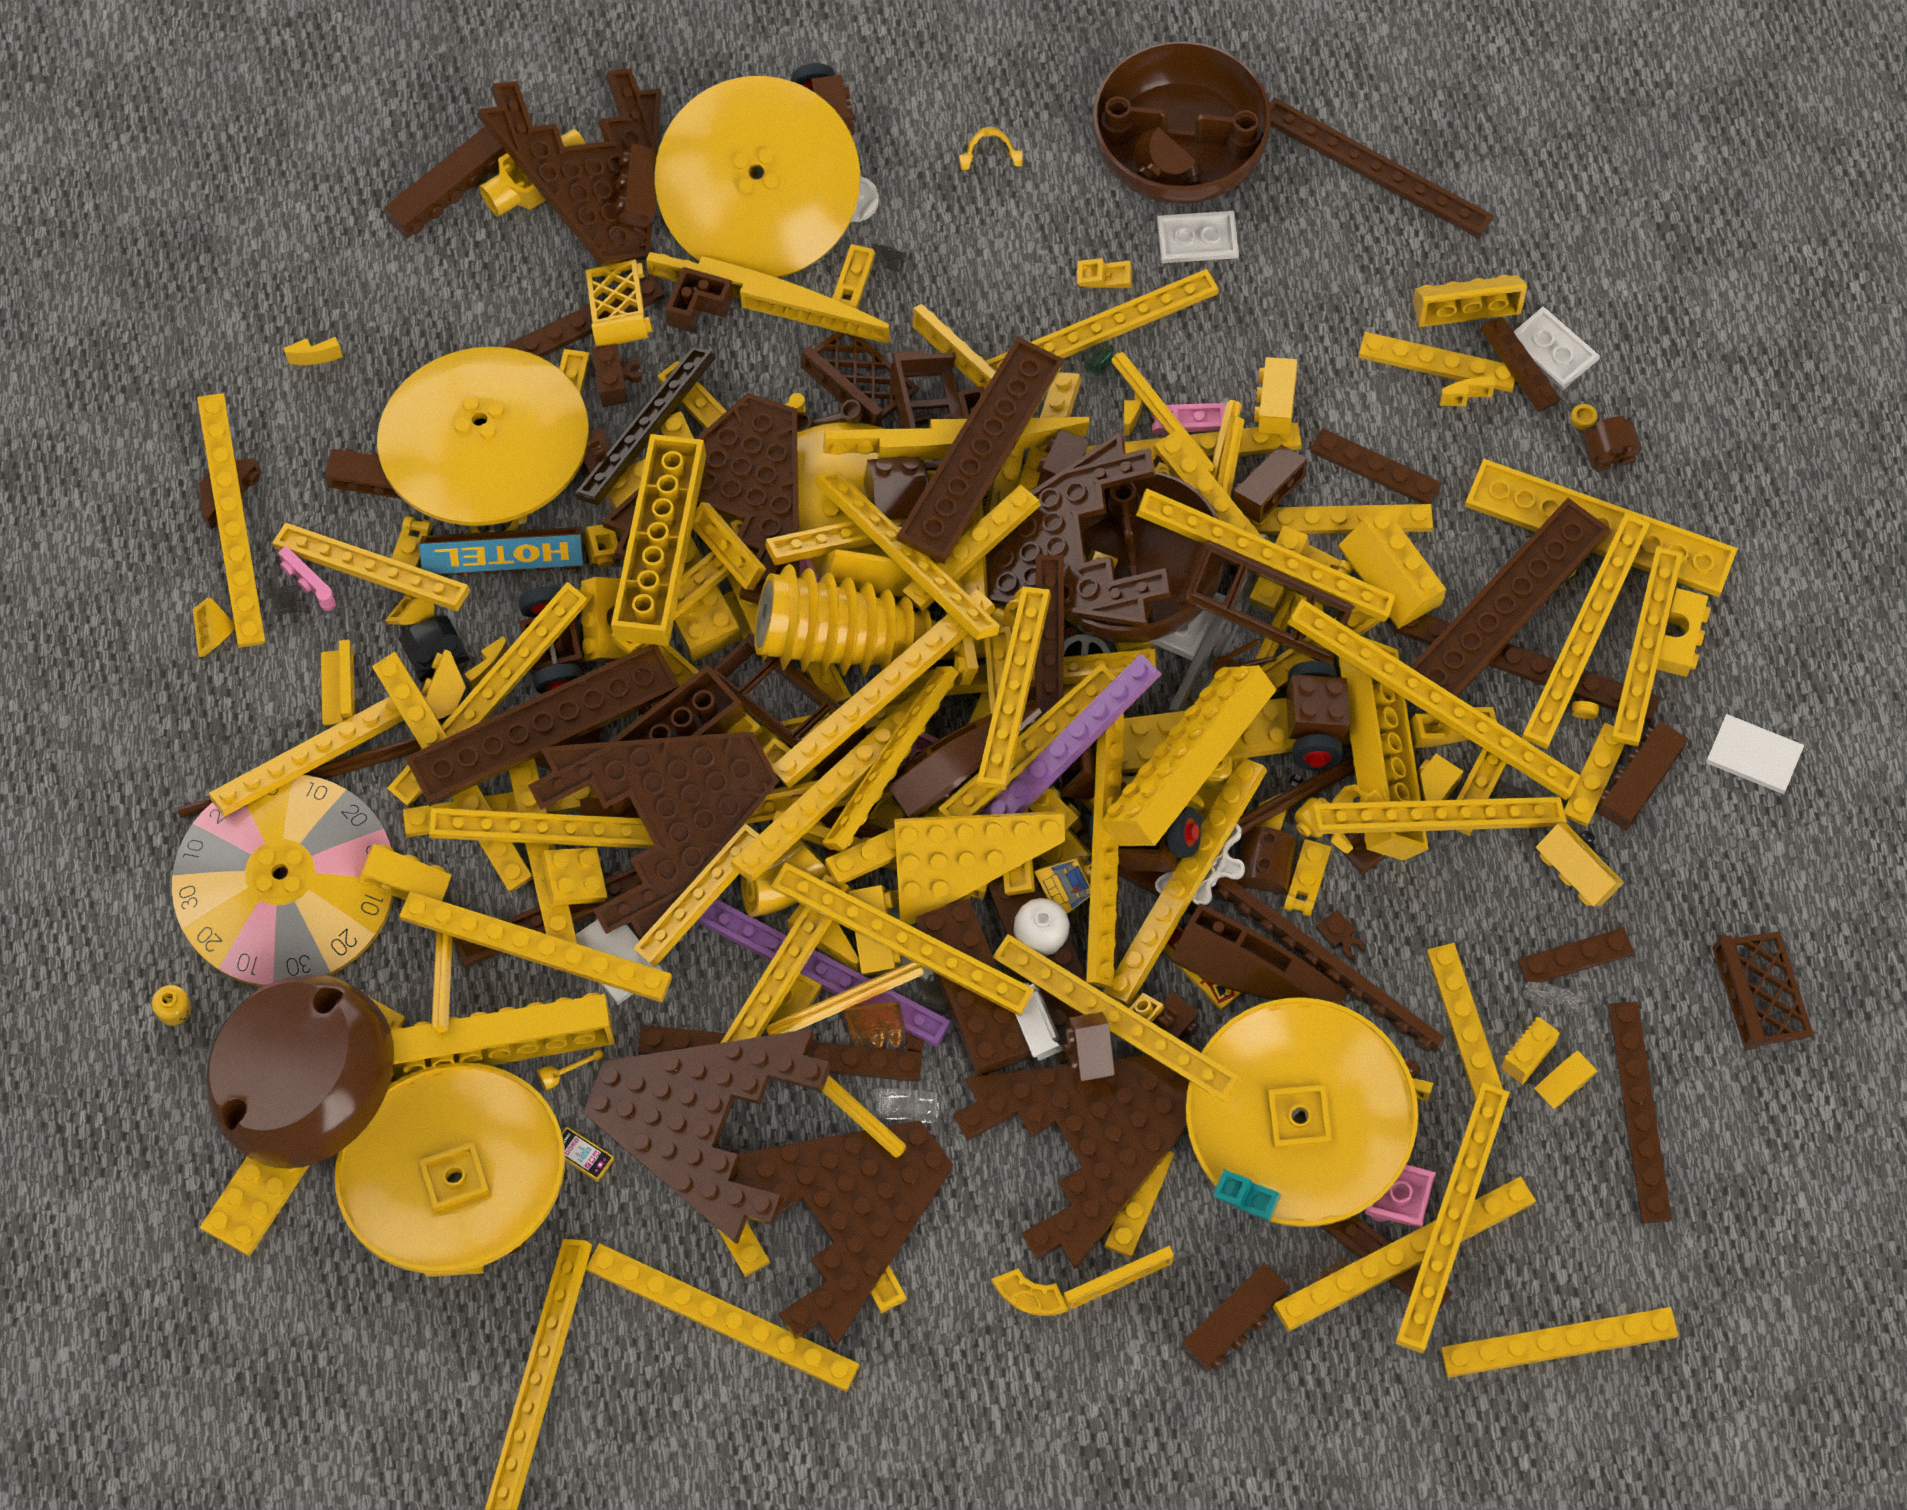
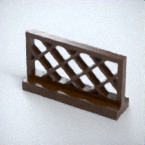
[801,331,919,427]
[1712,931,1814,1051]

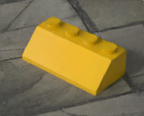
[1413,275,1527,327]
[1338,507,1446,629]
[820,549,917,608]

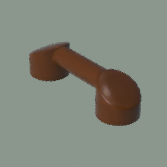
[797,399,863,432]

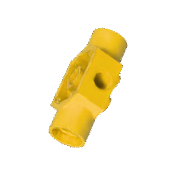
[479,129,587,217]

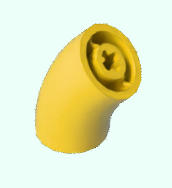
[741,839,832,917]

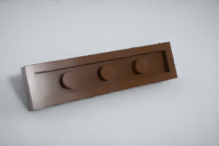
[1480,317,1561,412]
[1517,927,1634,987]

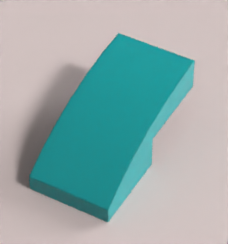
[1213,1169,1281,1222]

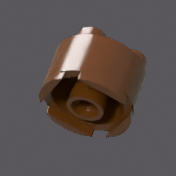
[1581,416,1642,472]

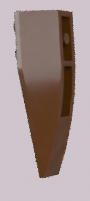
[887,700,1042,818]
[1171,903,1347,1005]

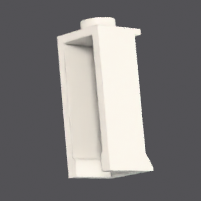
[1015,983,1063,1061]

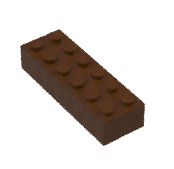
[589,665,746,817]
[915,898,1031,1076]

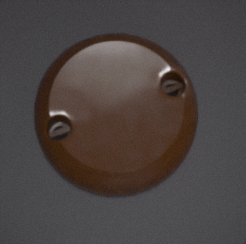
[1093,41,1271,204]
[1064,471,1225,643]
[206,974,394,1169]

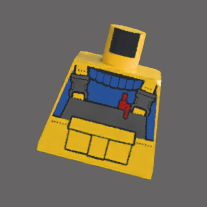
[1034,855,1092,913]

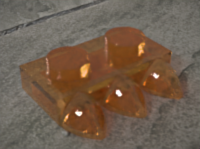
[844,1001,906,1048]

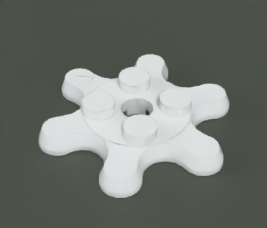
[1155,814,1245,906]

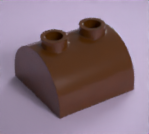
[1134,127,1196,180]
[1234,827,1297,895]

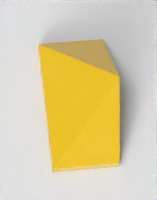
[385,594,435,625]
[193,598,235,657]

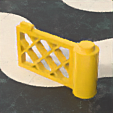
[586,259,653,347]

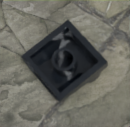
[398,616,470,682]

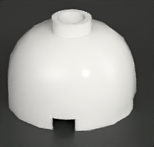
[1013,898,1070,956]

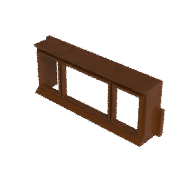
[890,350,962,486]
[1177,540,1355,666]
[712,632,867,780]

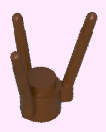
[1212,639,1276,675]

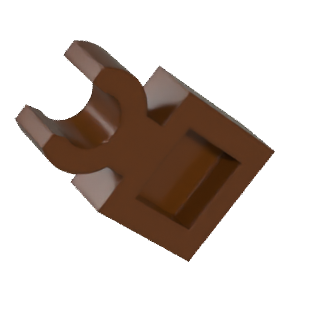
[1316,909,1365,960]

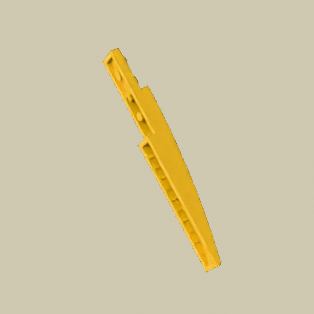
[646,252,890,344]
[823,417,1090,460]

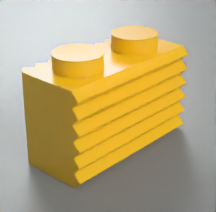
[1502,1017,1560,1085]

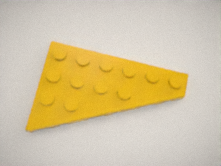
[894,811,1065,925]

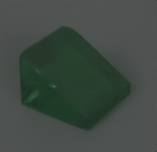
[1083,344,1114,376]

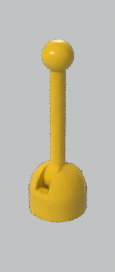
[537,1050,604,1091]

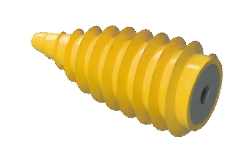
[754,564,955,677]

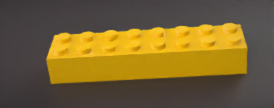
[611,434,706,646]
[606,459,741,662]
[1339,637,1429,860]
[1101,665,1277,846]
[390,993,615,1082]

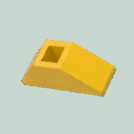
[421,649,465,719]

